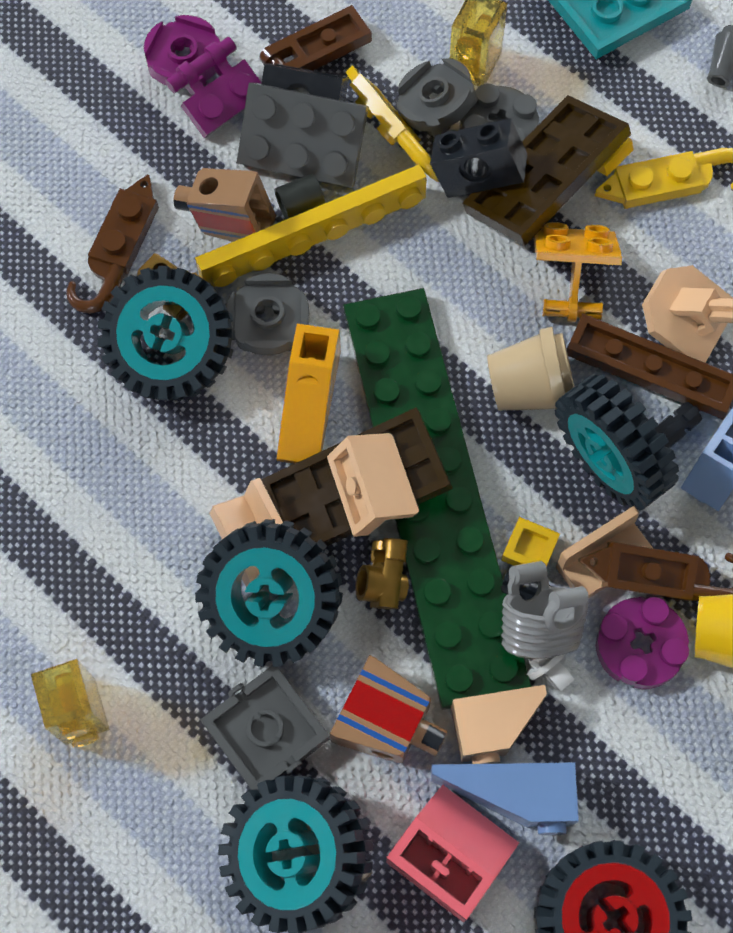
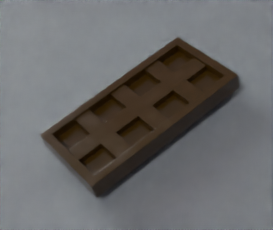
[462,95,631,246]
[261,407,453,546]

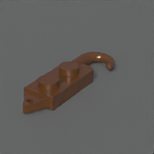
[66,175,159,314]
[578,542,733,602]

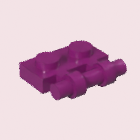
[165,37,261,139]

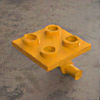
[534,222,622,322]

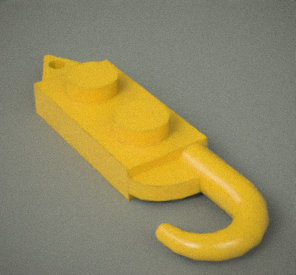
[346,65,439,182]
[595,148,733,209]

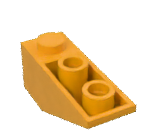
[276,324,341,464]

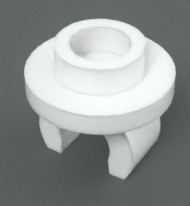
[527,654,575,692]

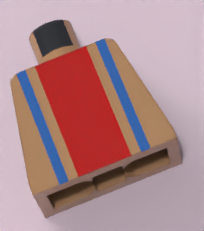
[173,168,276,242]
[330,655,448,764]

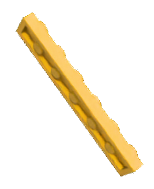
[195,164,427,287]

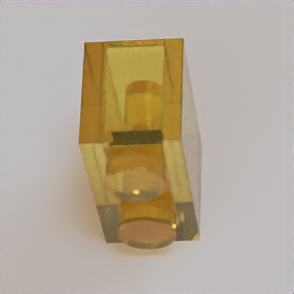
[449,0,508,86]
[31,659,110,747]

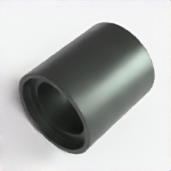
[274,174,326,220]

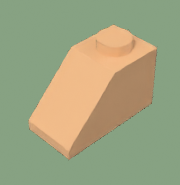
[451,685,547,764]

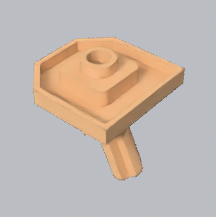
[642,265,733,363]

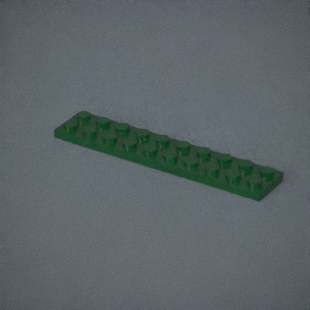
[343,288,531,710]

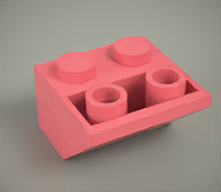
[386,785,520,923]

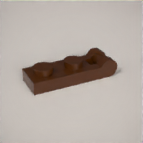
[259,5,372,70]

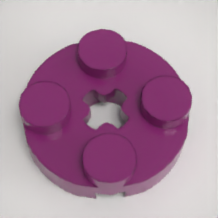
[144,15,220,89]
[595,597,689,690]

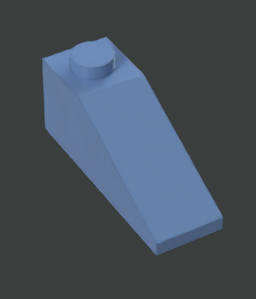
[681,408,733,512]
[431,763,579,836]

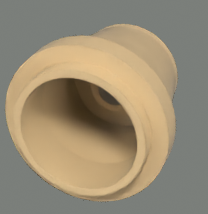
[487,326,574,411]

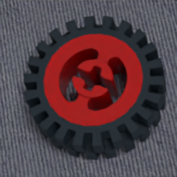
[534,840,692,933]

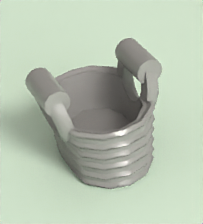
[501,561,589,660]

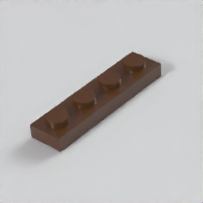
[567,314,733,420]

